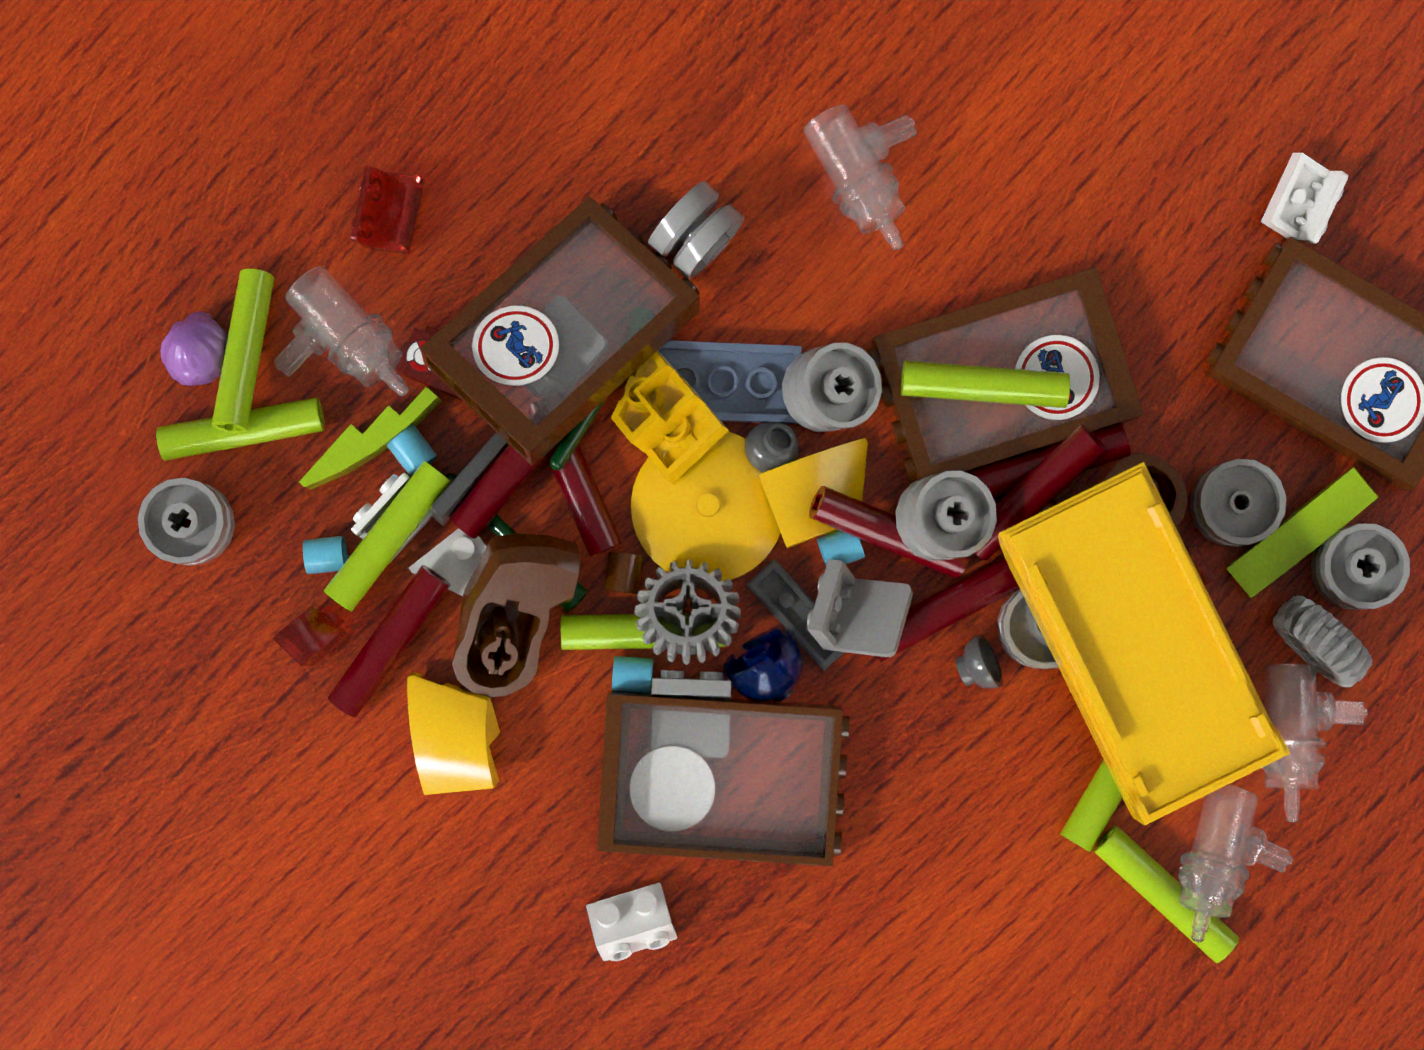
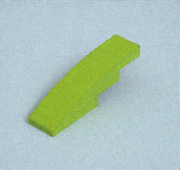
[299,387,442,490]
[1226,466,1378,598]

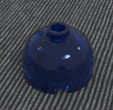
[723,629,803,702]

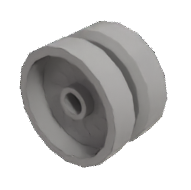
[648,181,745,280]
[782,343,882,432]
[1189,459,1286,547]
[895,471,997,561]
[138,478,235,566]
[1311,524,1410,610]
[997,589,1059,669]

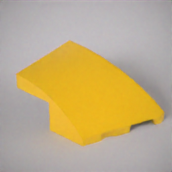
[611,351,729,484]
[758,438,868,548]
[407,672,500,795]

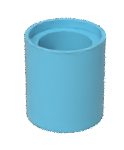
[387,425,438,477]
[816,530,865,566]
[303,536,348,574]
[612,656,654,693]

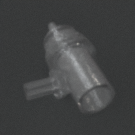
[803,105,917,250]
[273,266,409,396]
[1262,664,1368,822]
[1178,785,1293,942]

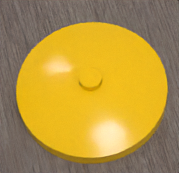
[631,432,780,581]

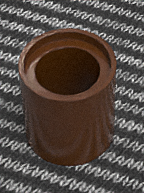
[604,552,643,594]

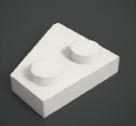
[409,528,487,596]

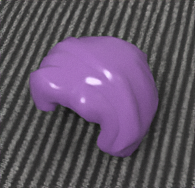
[160,311,228,386]

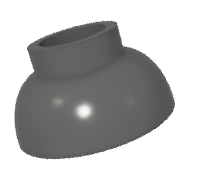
[745,422,799,473]
[955,634,1003,689]

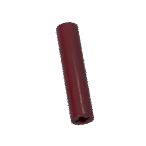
[449,392,565,539]
[525,397,622,557]
[966,423,1131,499]
[975,424,1106,561]
[809,486,970,579]
[876,557,1020,663]
[328,565,451,717]

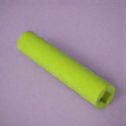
[211,269,275,434]
[901,360,1070,408]
[156,397,325,461]
[323,460,452,612]
[561,613,725,650]
[1060,760,1122,852]
[1093,825,1240,963]

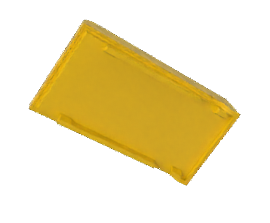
[998,462,1290,825]

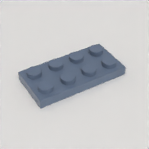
[658,341,802,424]

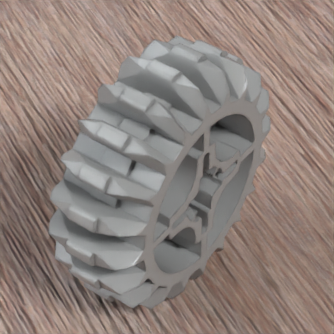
[635,559,741,665]
[1273,596,1373,688]

